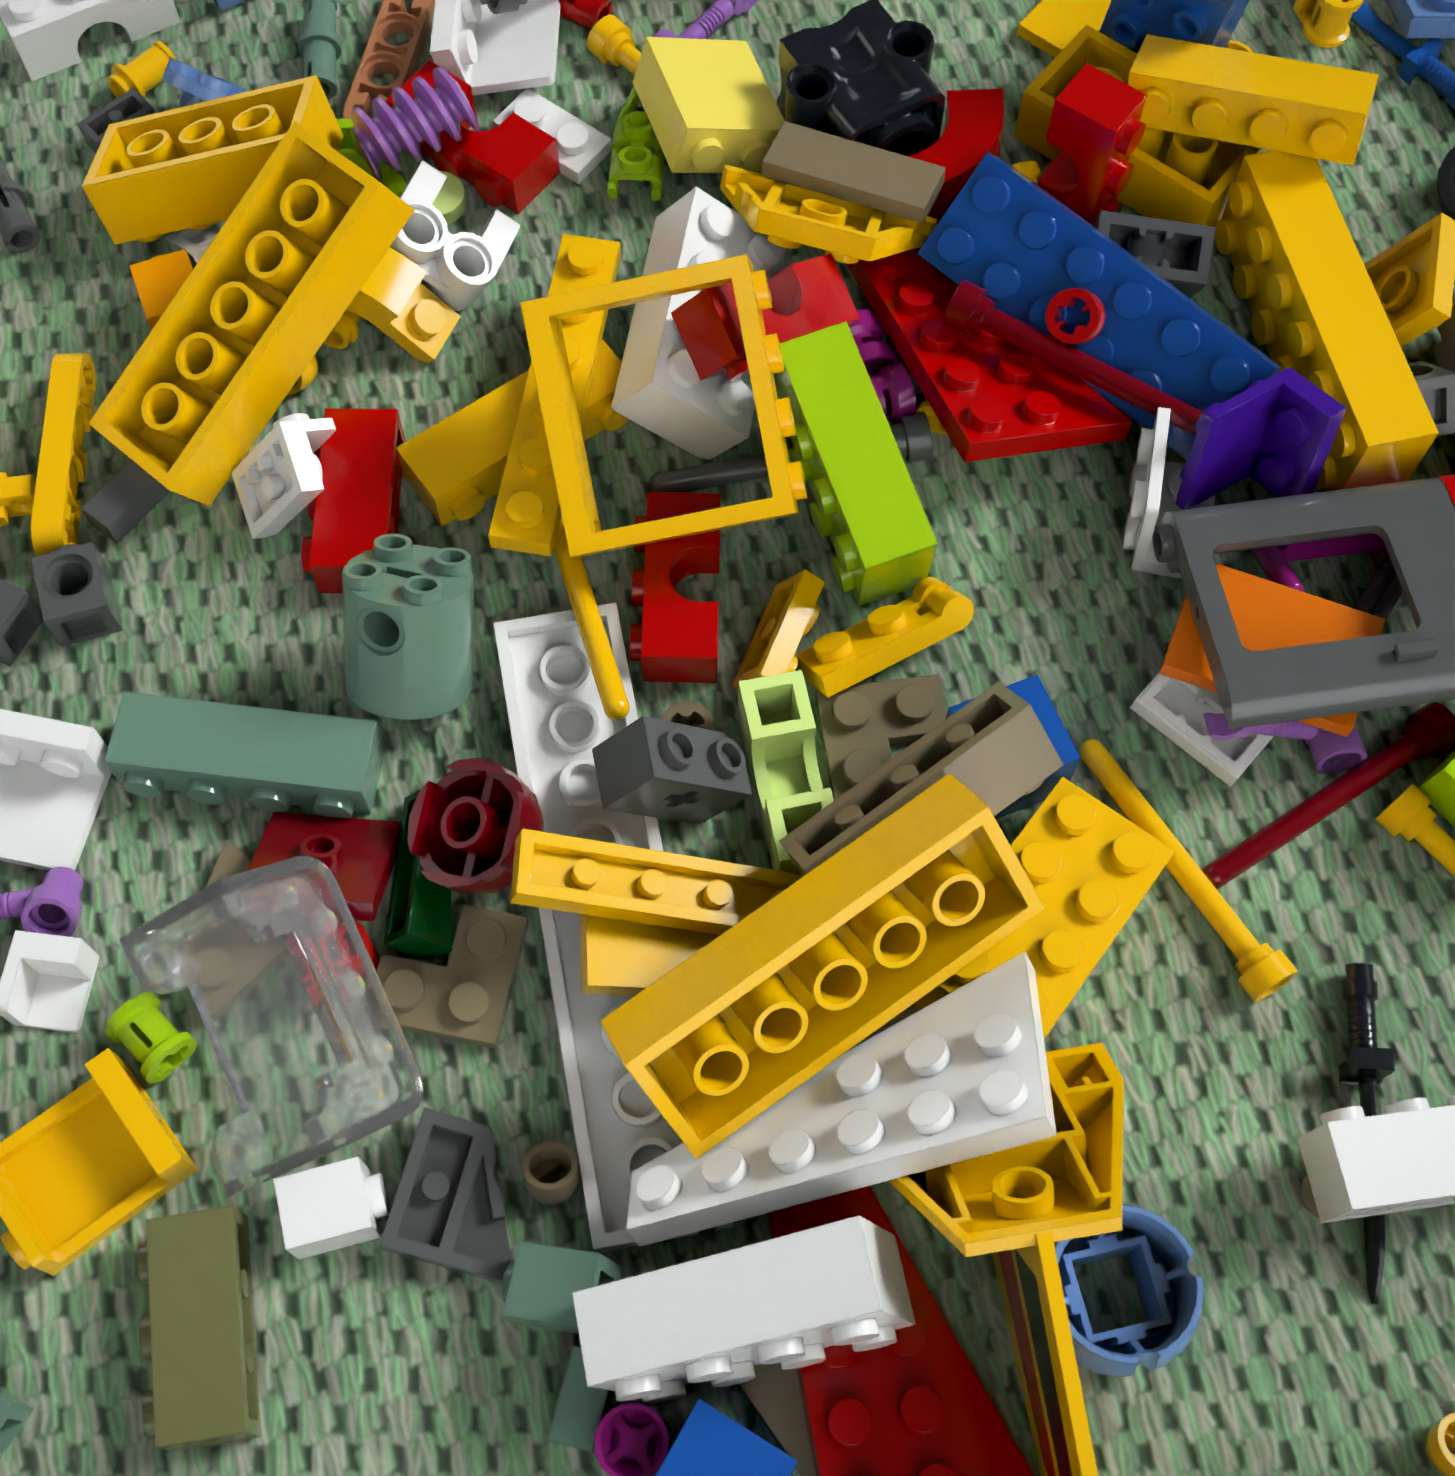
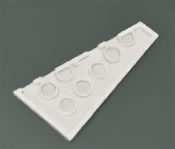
[626,952,1057,1247]

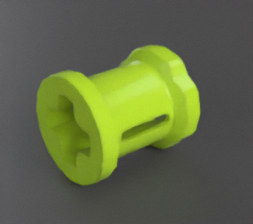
[104,992,197,1084]

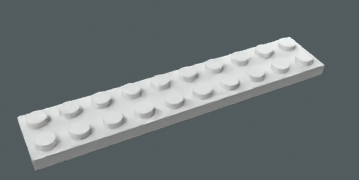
[493,602,734,1253]

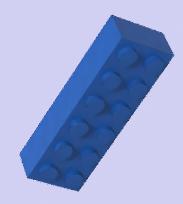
[917,152,1283,460]

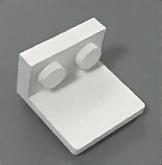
[430,0,561,95]
[1122,407,1215,579]
[0,709,112,871]

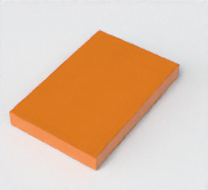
[1159,563,1385,737]

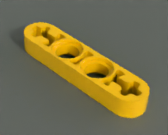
[31,353,97,556]

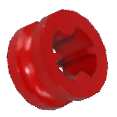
[1045,288,1106,344]

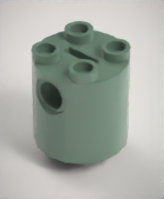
[342,534,474,721]

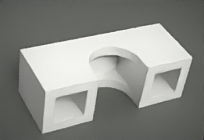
[0,0,180,81]

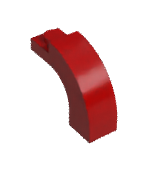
[908,89,1004,224]

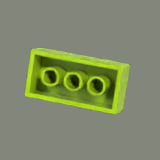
[775,321,938,606]

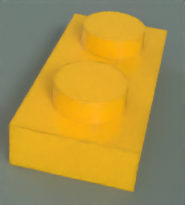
[731,569,825,691]

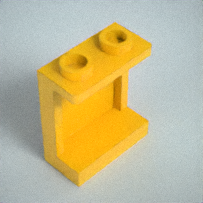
[0,1048,198,1276]

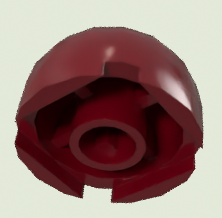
[407,758,544,895]

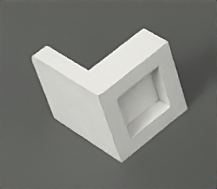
[0,930,100,1033]

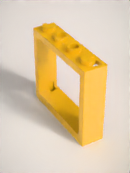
[520,254,807,557]

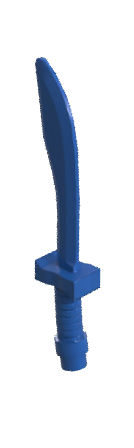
[1350,0,1455,111]

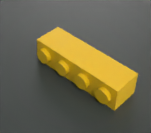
[1128,34,1379,165]
[395,339,630,527]

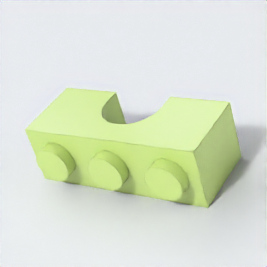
[738,670,834,874]

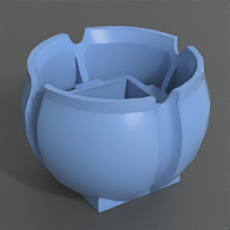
[1054,1204,1203,1377]

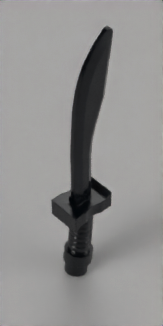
[1338,963,1395,1304]

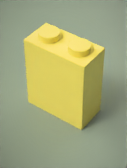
[633,37,785,173]

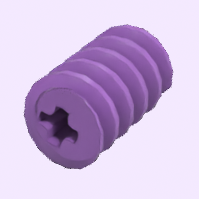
[351,66,479,181]

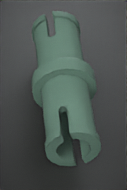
[298,0,341,97]

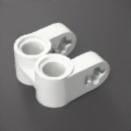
[390,160,520,311]

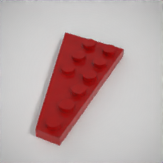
[845,247,1133,463]
[767,1186,1034,1476]

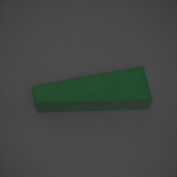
[383,789,452,959]

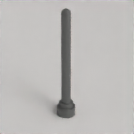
[649,412,933,493]

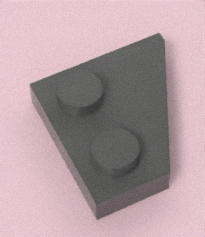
[379,1107,513,1284]

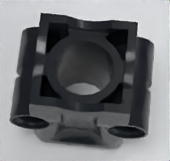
[777,0,945,156]

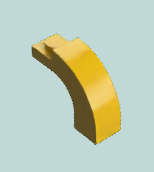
[347,247,461,364]

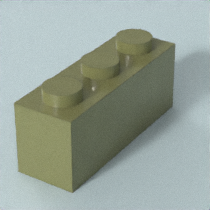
[136,1205,261,1452]

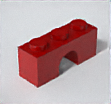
[386,60,560,214]
[1037,63,1147,223]
[671,253,860,382]
[630,492,721,683]

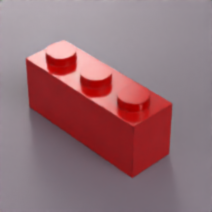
[301,408,405,593]

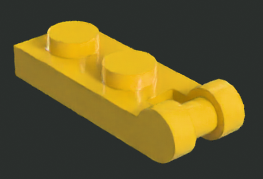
[795,577,974,698]

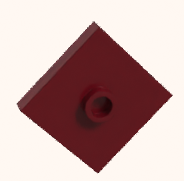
[237,812,401,922]

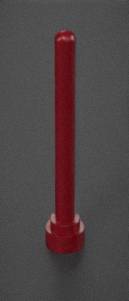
[943,280,1203,436]
[1202,702,1455,889]

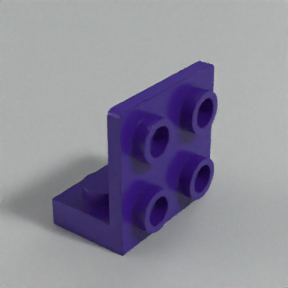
[1175,367,1347,510]

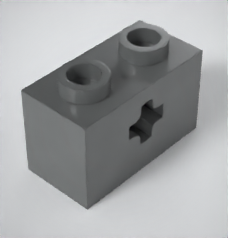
[1090,210,1216,298]
[592,716,752,824]

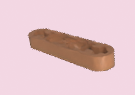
[343,0,435,120]

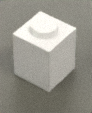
[273,1157,390,1259]

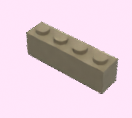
[779,681,1064,876]

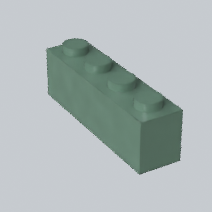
[104,692,386,819]

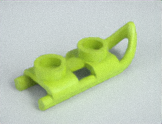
[607,87,665,201]

